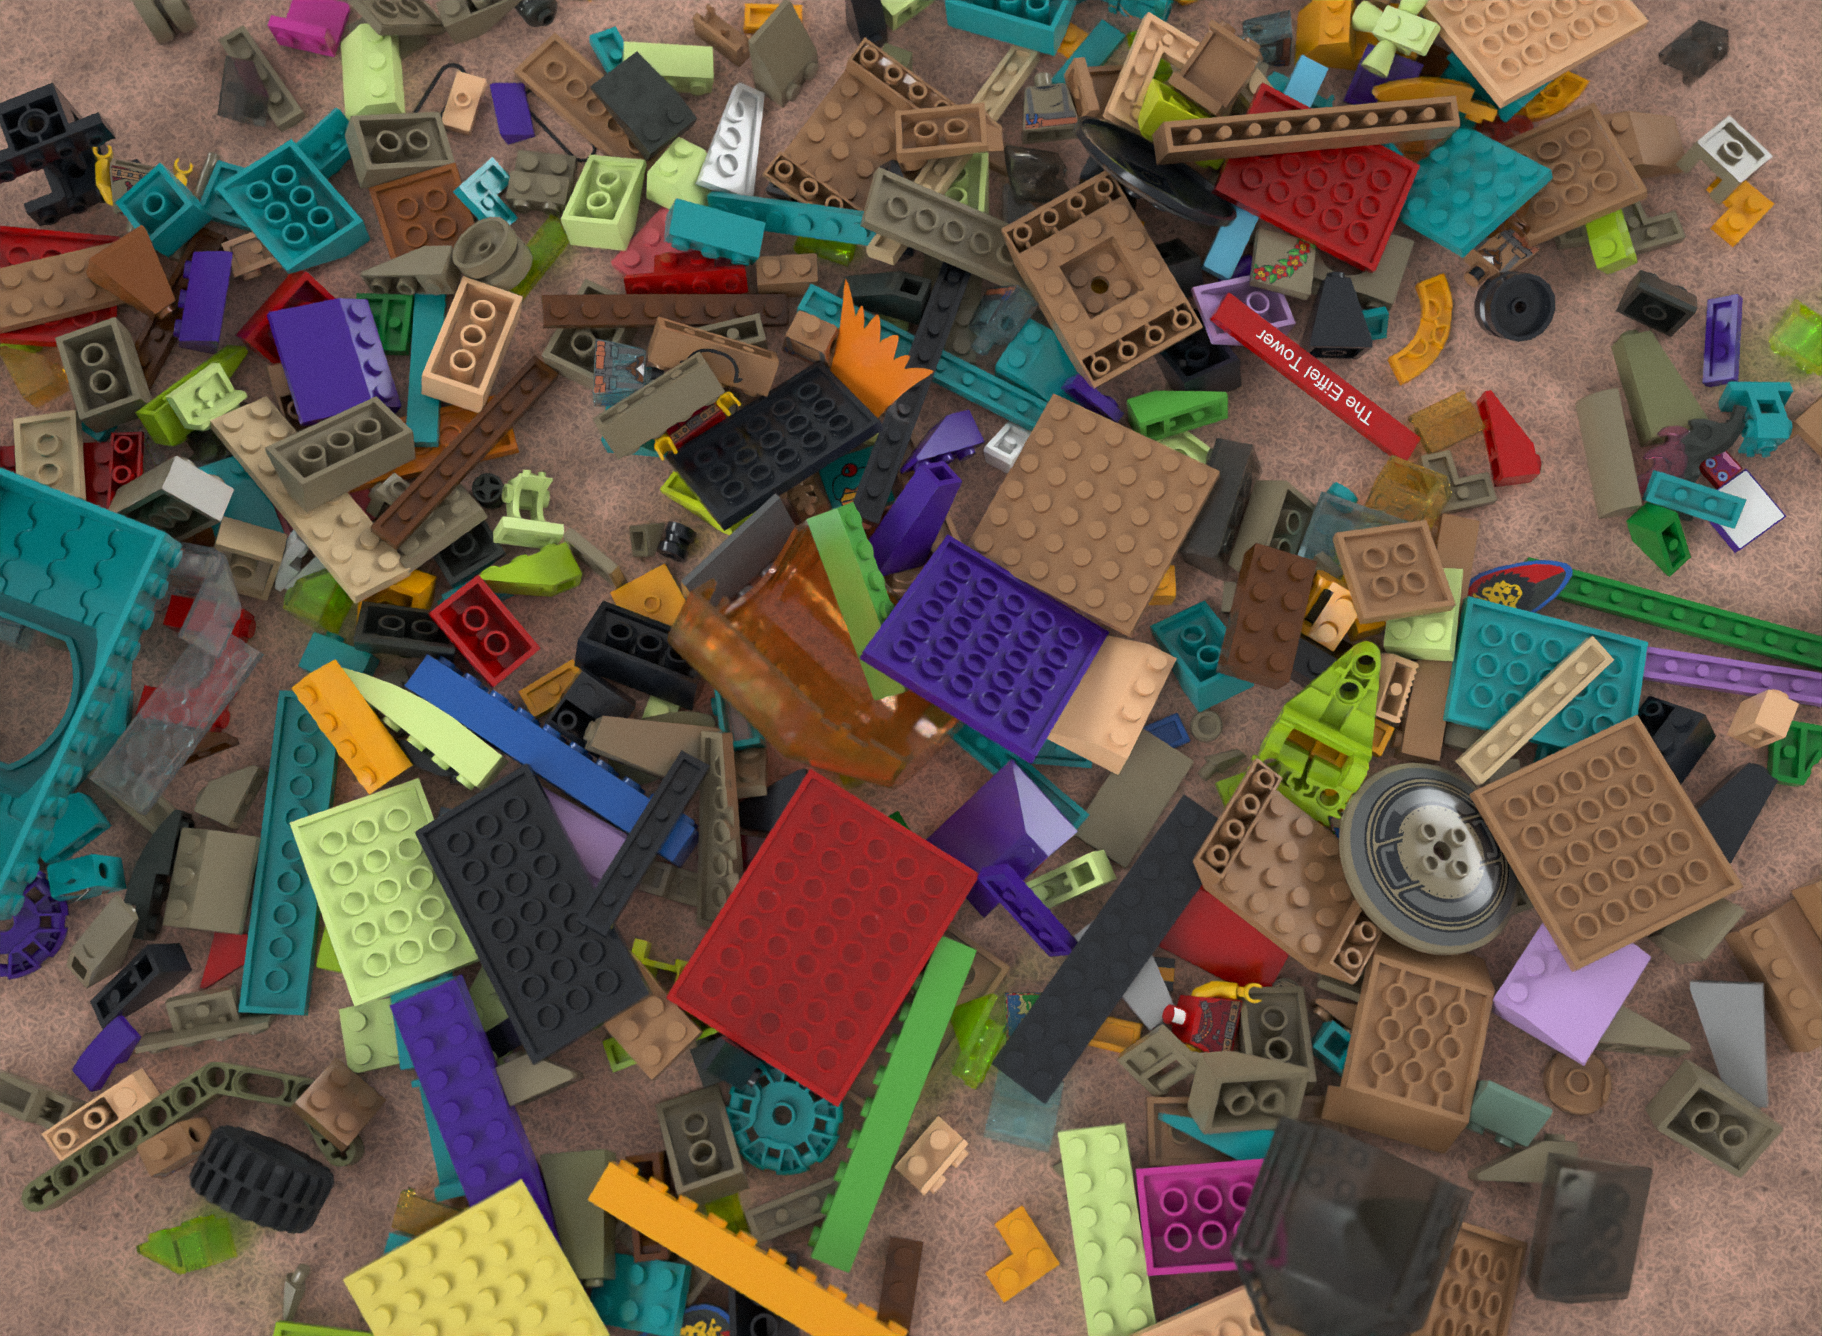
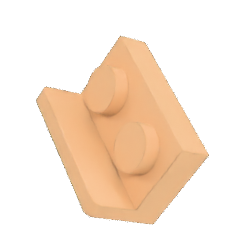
[894,1116,969,1196]

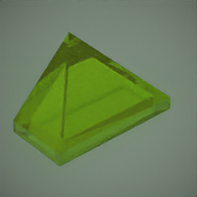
[950,993,998,1057]

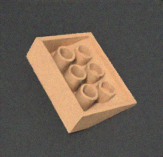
[1047,635,1177,775]

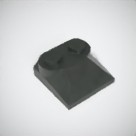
[433,520,507,589]

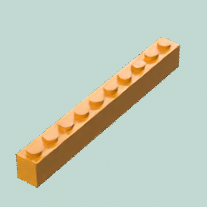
[588,1159,908,1336]

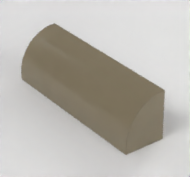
[1575,388,1642,519]

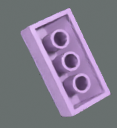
[542,786,628,886]

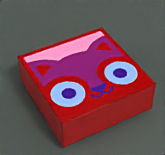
[1699,451,1743,490]

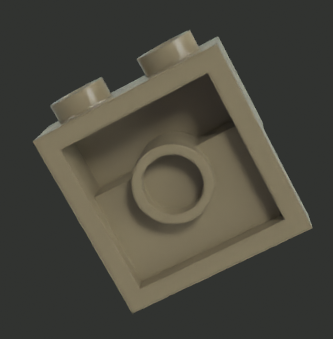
[506,150,578,217]

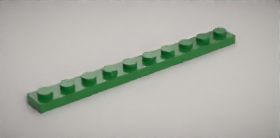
[1524,557,1822,671]

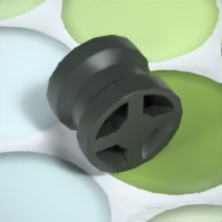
[472,473,505,509]

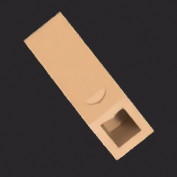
[41,1068,160,1162]

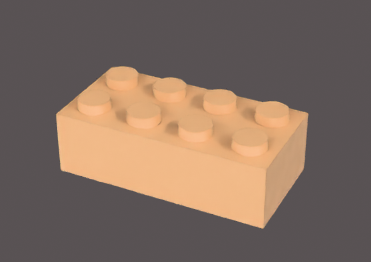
[421,276,523,413]

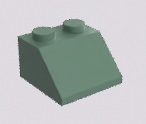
[1465,1080,1553,1149]

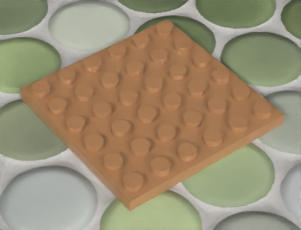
[967,393,1220,637]
[1469,715,1744,972]

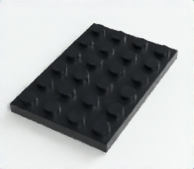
[665,360,884,531]

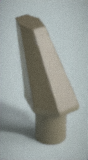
[1197,749,1247,781]
[283,1264,311,1321]

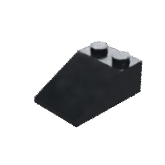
[1154,309,1242,393]

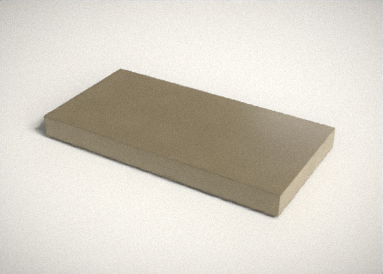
[1074,728,1194,869]

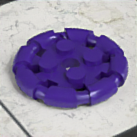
[0,870,69,980]

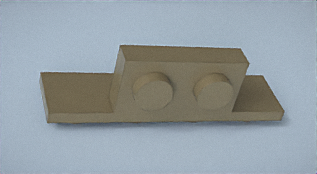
[134,985,277,1054]

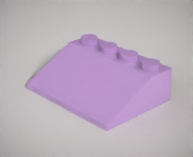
[1492,923,1651,1066]

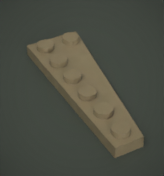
[697,730,743,928]

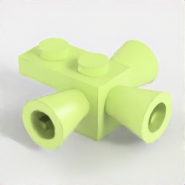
[1352,0,1441,78]

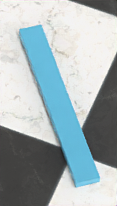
[1201,55,1329,281]

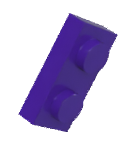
[1061,374,1124,423]

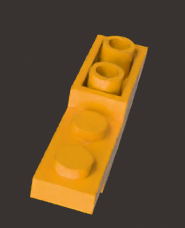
[1371,77,1498,123]

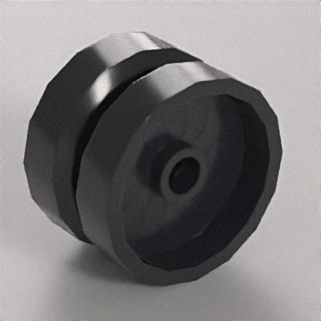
[1474,271,1556,342]

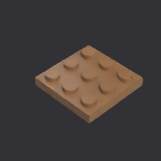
[1332,520,1456,624]

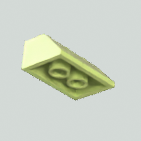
[341,23,405,120]

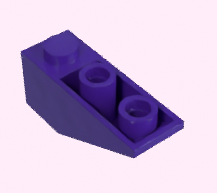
[899,409,985,474]

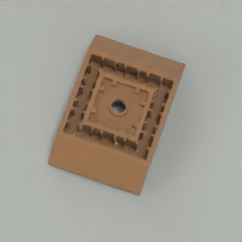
[1001,171,1203,389]

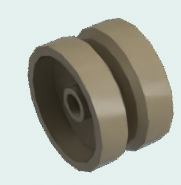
[132,0,198,46]
[452,217,533,291]

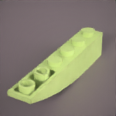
[342,668,509,790]

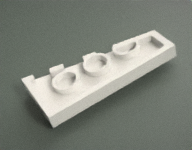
[696,82,765,196]

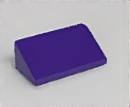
[490,83,535,145]

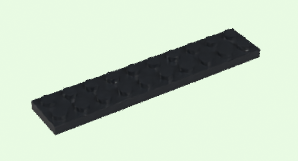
[991,794,1218,1105]

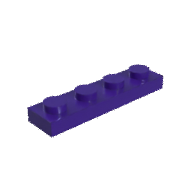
[977,864,1078,957]

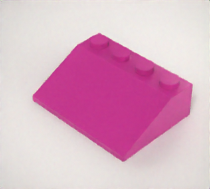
[1136,1158,1287,1276]

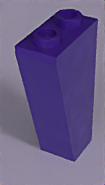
[868,461,962,576]

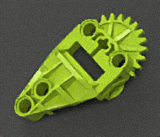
[1247,641,1381,827]

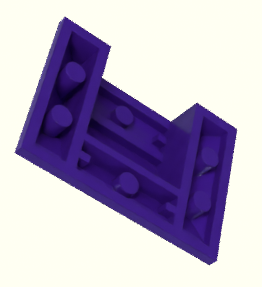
[926,759,1078,918]

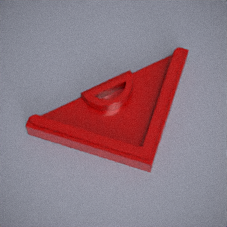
[200,932,248,989]

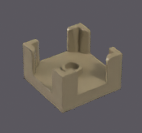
[1676,115,1773,205]

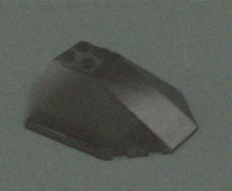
[1229,1114,1474,1336]

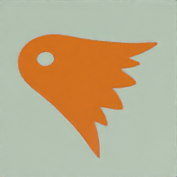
[830,279,934,418]

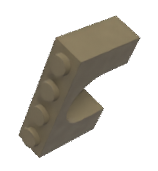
[1287,233,1415,312]

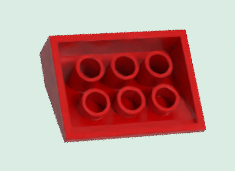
[1158,885,1289,987]

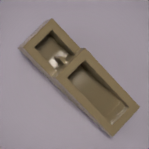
[0,1069,88,1129]

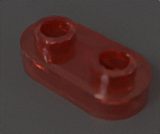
[1474,115,1534,143]

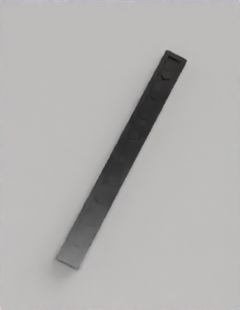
[853,261,971,528]

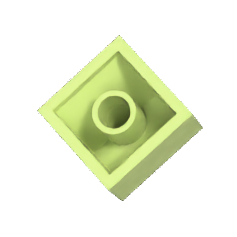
[646,137,712,209]

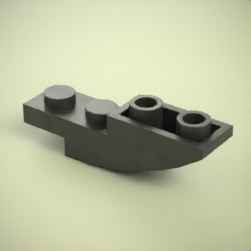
[124,810,195,941]

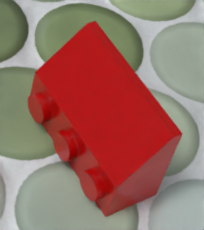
[235,270,336,365]
[428,575,541,688]

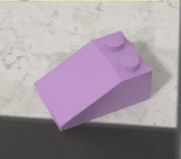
[1191,275,1296,346]

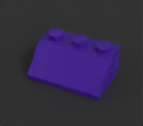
[173,251,233,354]

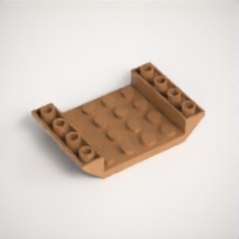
[762,38,957,247]
[1193,758,1384,984]
[1321,932,1495,1154]

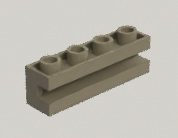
[593,351,725,459]

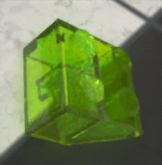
[136,1214,238,1275]

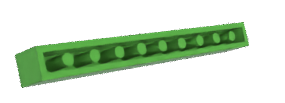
[807,936,977,1273]

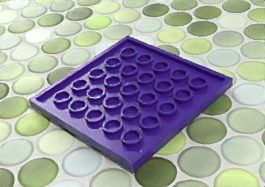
[859,534,1109,764]

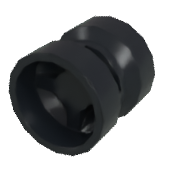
[657,521,697,563]

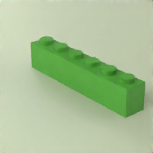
[806,502,909,701]

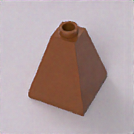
[86,225,176,321]

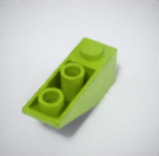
[479,542,582,597]

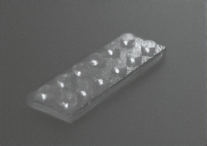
[89,619,264,815]

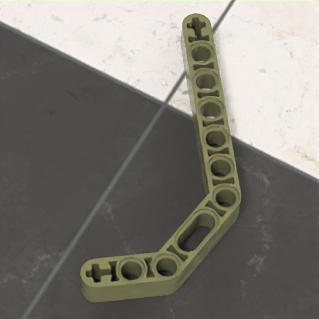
[21,1062,365,1212]

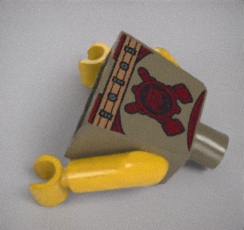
[92,145,193,232]

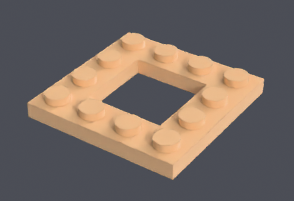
[1103,12,1235,174]

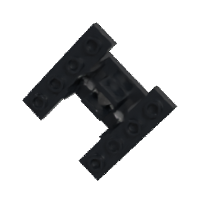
[0,82,141,226]

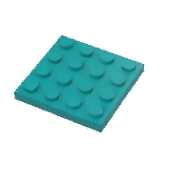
[1397,124,1553,258]

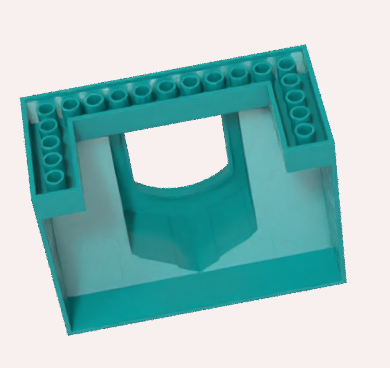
[0,468,183,920]

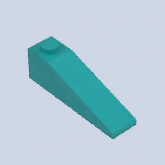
[1158,1112,1298,1182]

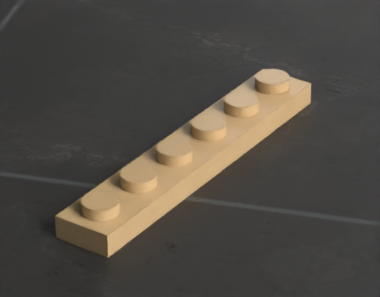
[1455,636,1614,785]

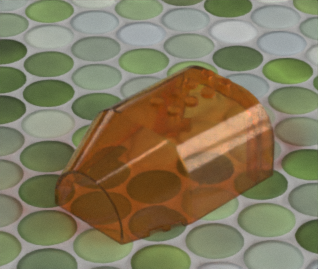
[668,516,965,790]

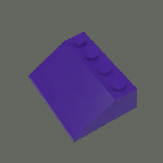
[267,298,402,425]

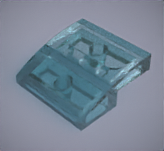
[984,1069,1064,1153]

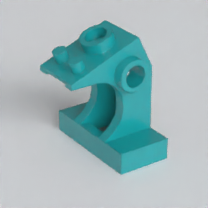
[1718,382,1793,458]

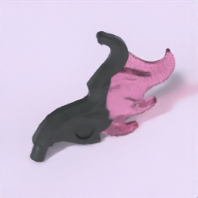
[1637,405,1747,521]

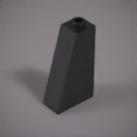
[1694,762,1778,864]

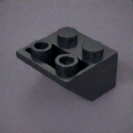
[545,665,636,759]
[1638,696,1716,785]

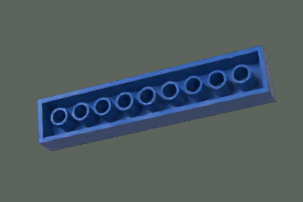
[405,654,699,868]

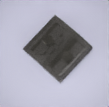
[1004,145,1069,203]

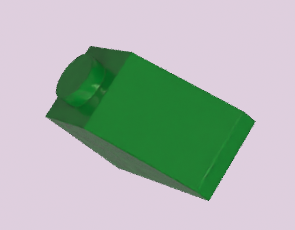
[1626,502,1691,577]

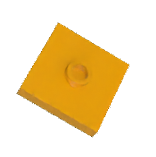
[610,563,695,628]

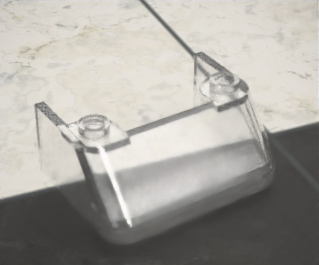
[140,541,241,658]

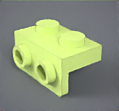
[165,363,248,431]

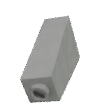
[1074,920,1174,1031]
[1690,980,1769,1110]

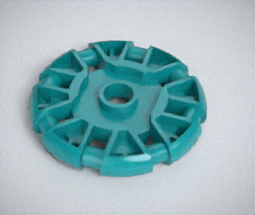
[726,1058,844,1176]

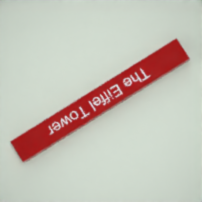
[1209,292,1421,465]

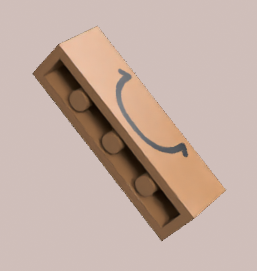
[647,316,779,397]

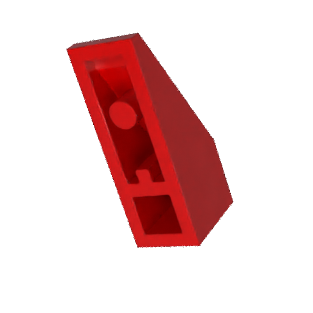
[1476,390,1542,487]

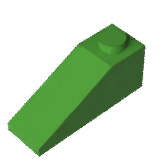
[1127,390,1228,441]

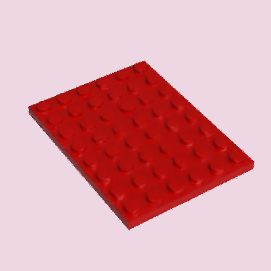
[666,768,979,1107]

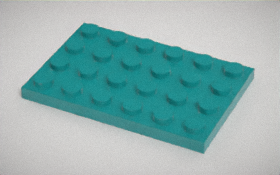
[1443,596,1648,750]

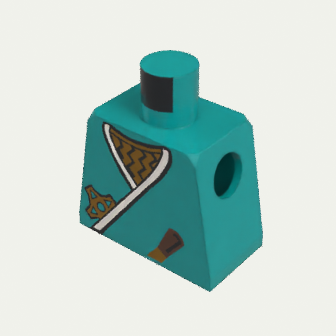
[47,854,127,904]

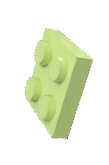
[339,998,400,1074]

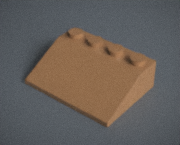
[1724,897,1822,1053]

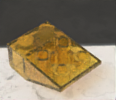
[1355,455,1452,530]

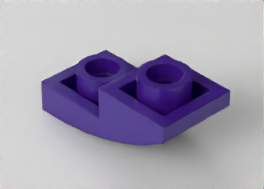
[72,1015,141,1092]

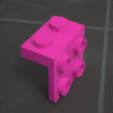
[268,0,351,57]

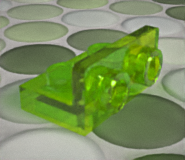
[951,1014,1009,1090]

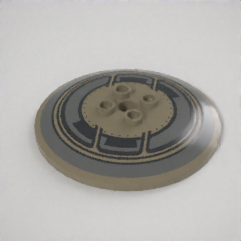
[1339,763,1521,955]

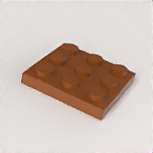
[369,162,475,260]

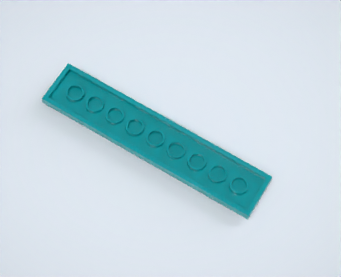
[238,690,339,1016]

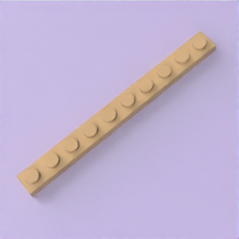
[866,44,1040,265]

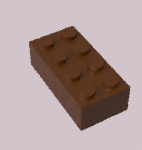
[1216,543,1317,690]

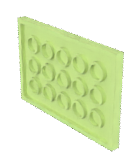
[290,778,480,1009]

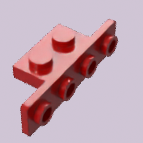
[624,250,748,294]

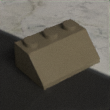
[1228,480,1319,573]
[162,828,261,935]

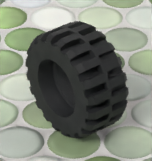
[189,1125,334,1234]

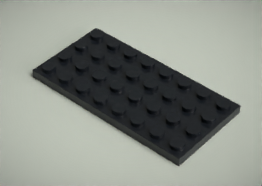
[415,764,653,1065]

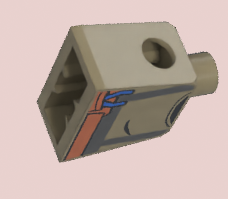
[1022,72,1079,144]

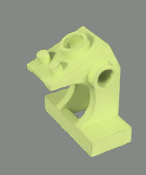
[493,470,564,549]

